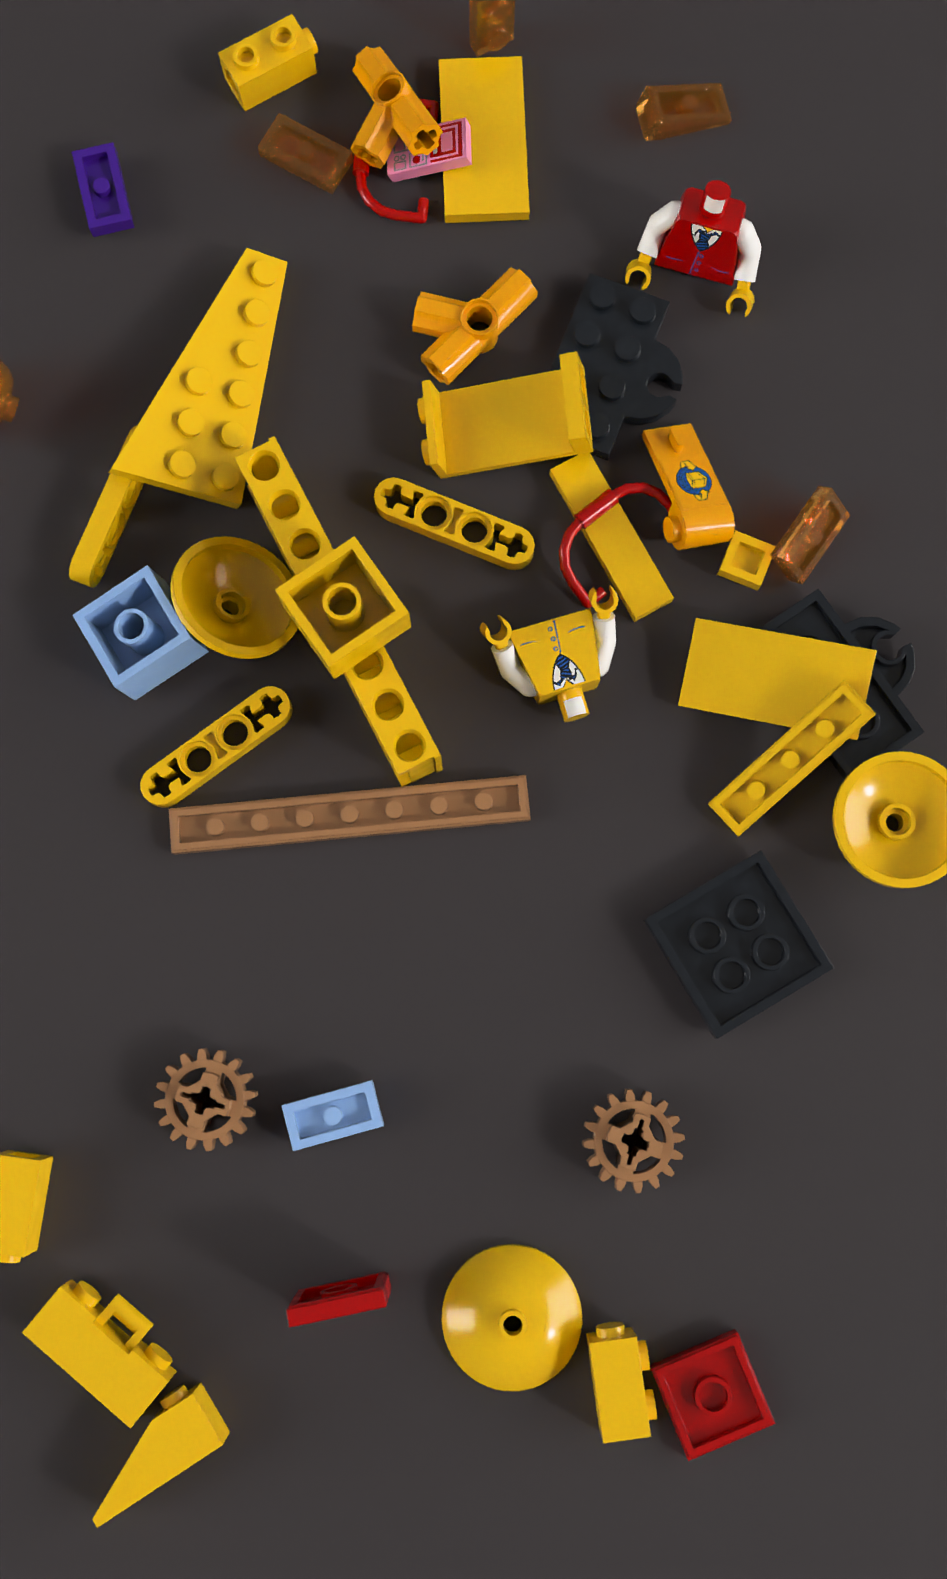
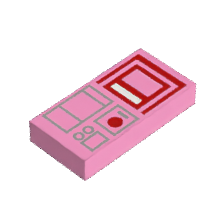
[387,117,472,182]

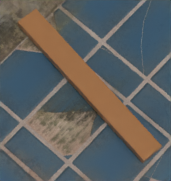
[169,775,531,855]

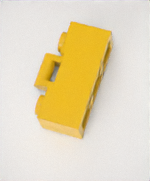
[22,1279,177,1429]

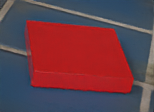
[286,1271,392,1328]
[650,1329,776,1461]

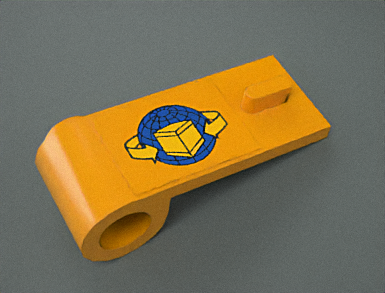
[642,423,735,550]

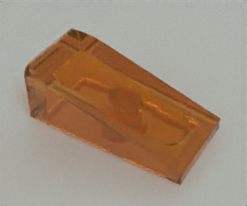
[636,83,732,141]

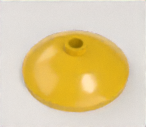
[170,536,298,659]
[832,751,947,889]
[442,1244,582,1391]

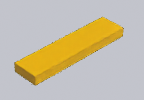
[549,452,674,622]
[708,680,876,837]

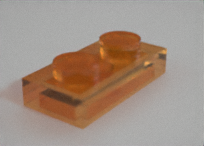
[469,0,515,57]
[258,113,354,195]
[770,486,851,585]

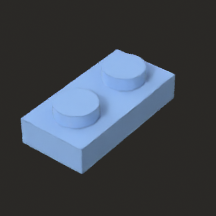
[281,1080,384,1151]

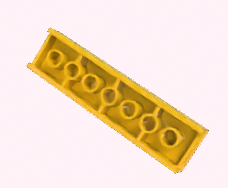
[235,436,443,787]

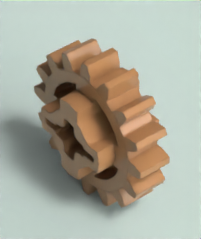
[154,1048,258,1151]
[582,1088,685,1193]

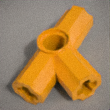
[350,46,443,169]
[412,267,538,385]

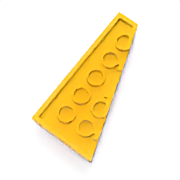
[108,248,288,509]

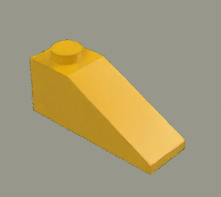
[92,1383,230,1528]

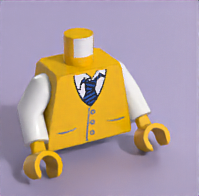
[480,585,619,722]

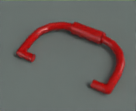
[352,98,439,224]
[559,482,672,608]

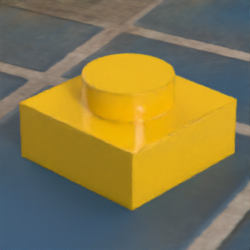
[717,530,776,591]

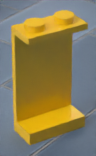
[417,351,593,479]

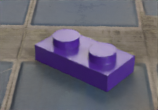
[72,142,135,237]

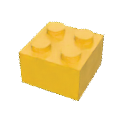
[275,536,411,679]

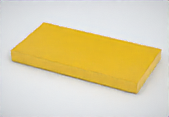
[439,56,530,223]
[678,618,877,740]

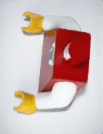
[625,180,761,317]

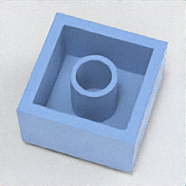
[73,565,209,700]

